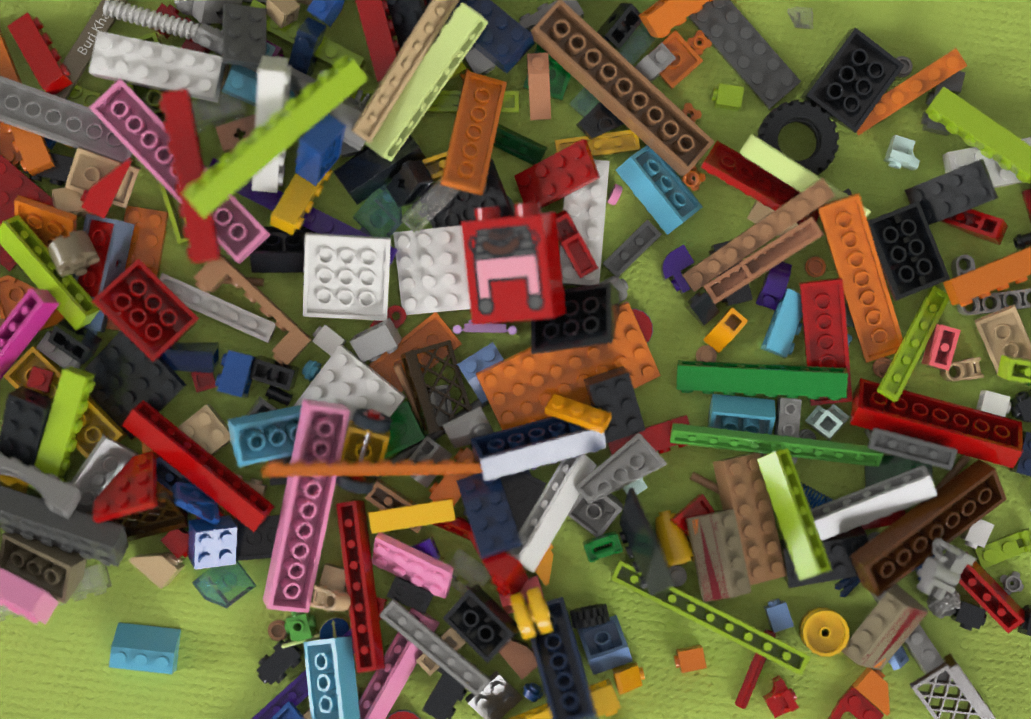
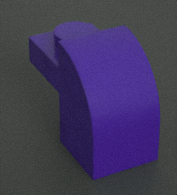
[661,245,694,294]
[756,262,792,310]

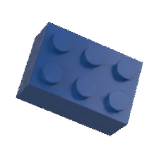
[295,114,346,186]

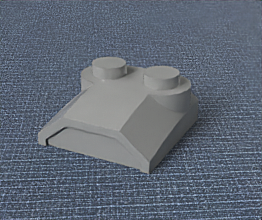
[443,406,494,448]
[567,493,624,537]

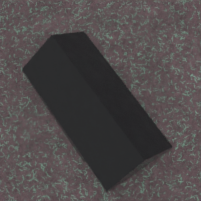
[333,135,426,205]

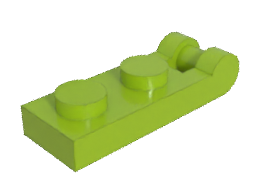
[973,528,1031,569]

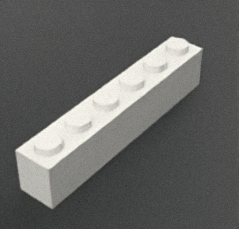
[507,454,597,572]

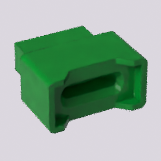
[583,531,623,563]

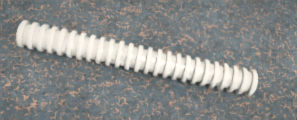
[103,0,222,41]

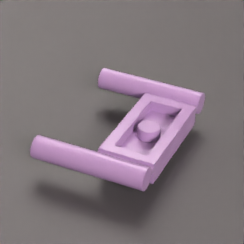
[453,320,517,335]

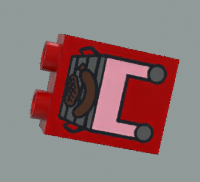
[461,202,566,324]

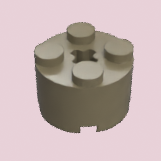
[48,231,100,277]

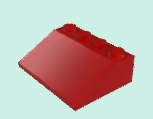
[92,258,199,362]

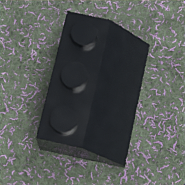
[250,226,316,273]
[443,584,520,663]

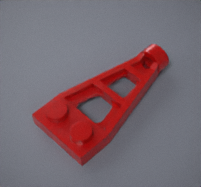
[828,686,884,719]

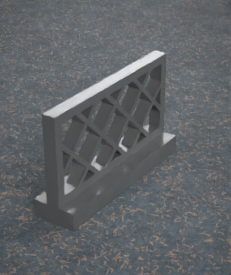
[864,427,957,470]

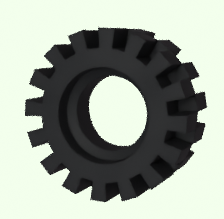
[569,604,610,629]

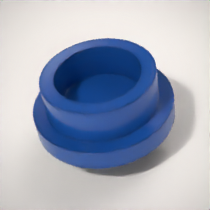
[523,683,543,702]

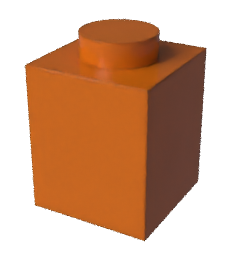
[673,645,707,673]

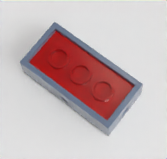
[73,214,135,299]

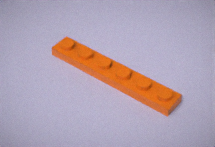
[856,48,967,136]

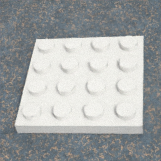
[393,225,471,315]
[303,233,391,321]
[293,345,406,430]

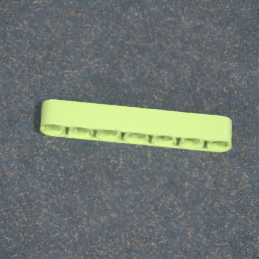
[740,134,872,218]

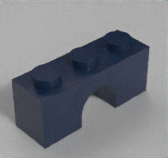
[288,17,327,77]

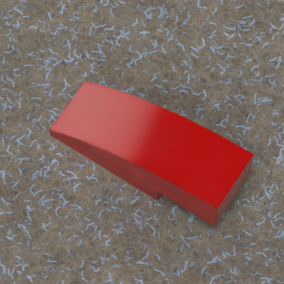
[556,210,598,278]

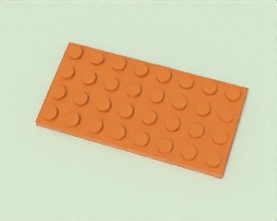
[475,301,661,430]

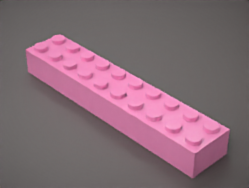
[90,79,271,264]
[263,399,350,613]

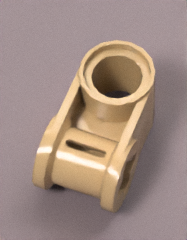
[941,357,984,381]
[310,584,351,611]

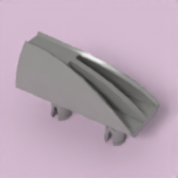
[294,70,370,151]

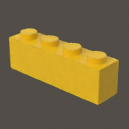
[270,168,333,236]

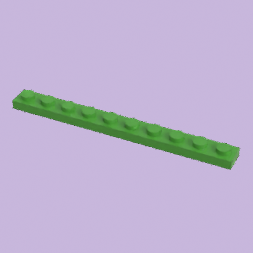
[670,423,884,467]

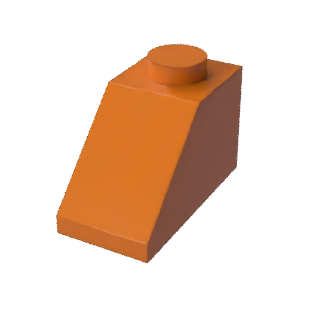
[852,667,890,716]

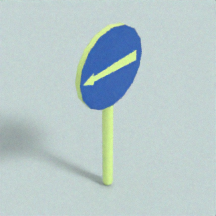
[281,617,349,648]

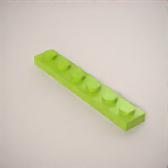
[877,286,949,402]

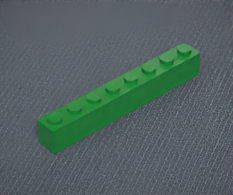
[676,360,848,400]

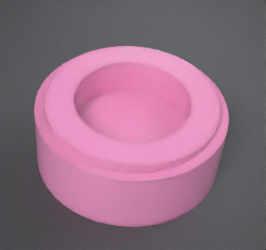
[607,184,623,206]

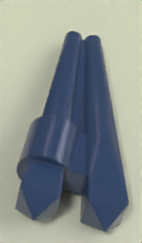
[835,576,861,597]

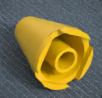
[655,510,694,568]

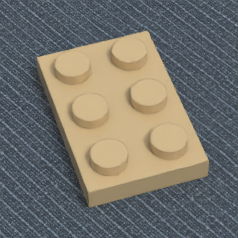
[65,147,140,209]
[974,304,1031,377]

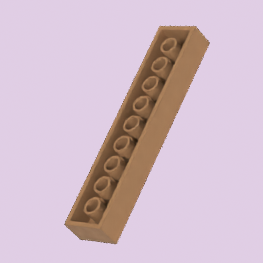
[530,0,715,177]

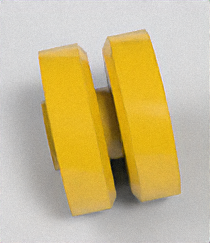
[510,587,553,640]
[799,607,849,656]

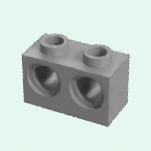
[774,398,802,438]

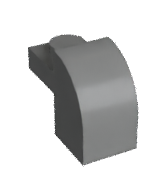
[635,43,676,83]

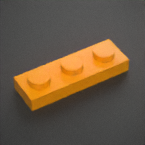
[545,394,612,434]

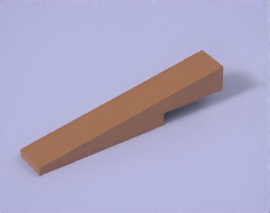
[704,217,823,305]

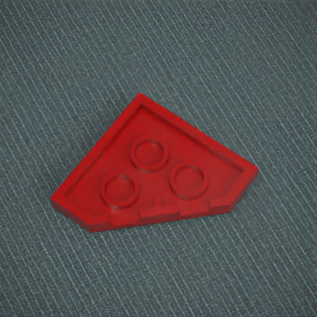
[93,451,157,523]

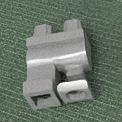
[916,539,976,601]

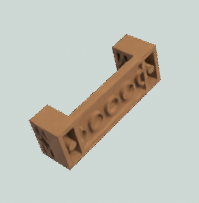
[194,254,313,365]

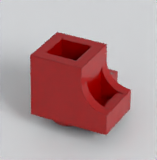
[762,675,799,718]

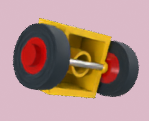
[336,409,392,494]

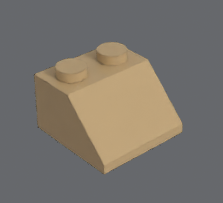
[129,552,185,589]

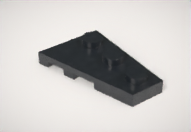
[577,102,624,140]

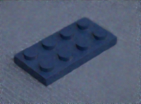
[457,473,522,559]

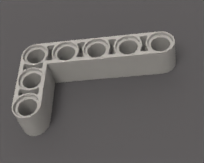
[951,255,1031,316]

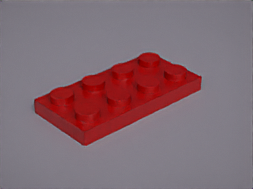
[514,139,600,209]

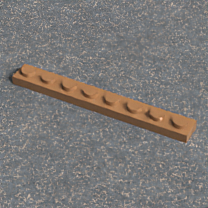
[683,178,835,292]

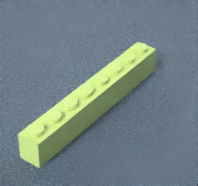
[365,3,489,161]

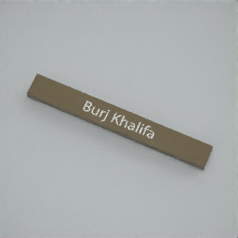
[55,0,128,100]

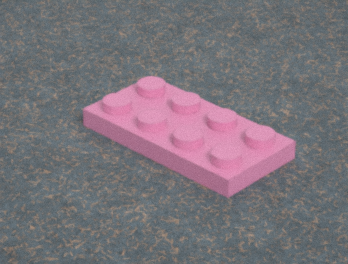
[372,532,454,599]

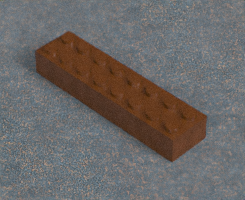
[850,459,1007,597]

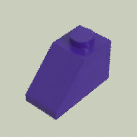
[410,536,440,559]

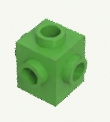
[284,610,317,642]

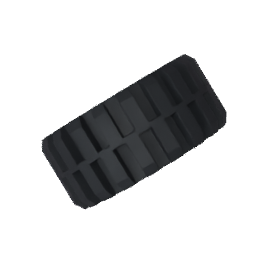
[757,100,839,175]

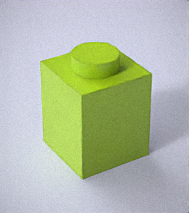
[711,83,744,111]

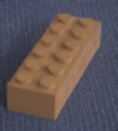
[713,453,787,585]

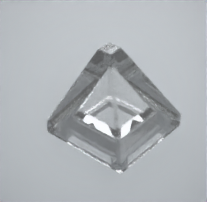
[788,6,813,29]

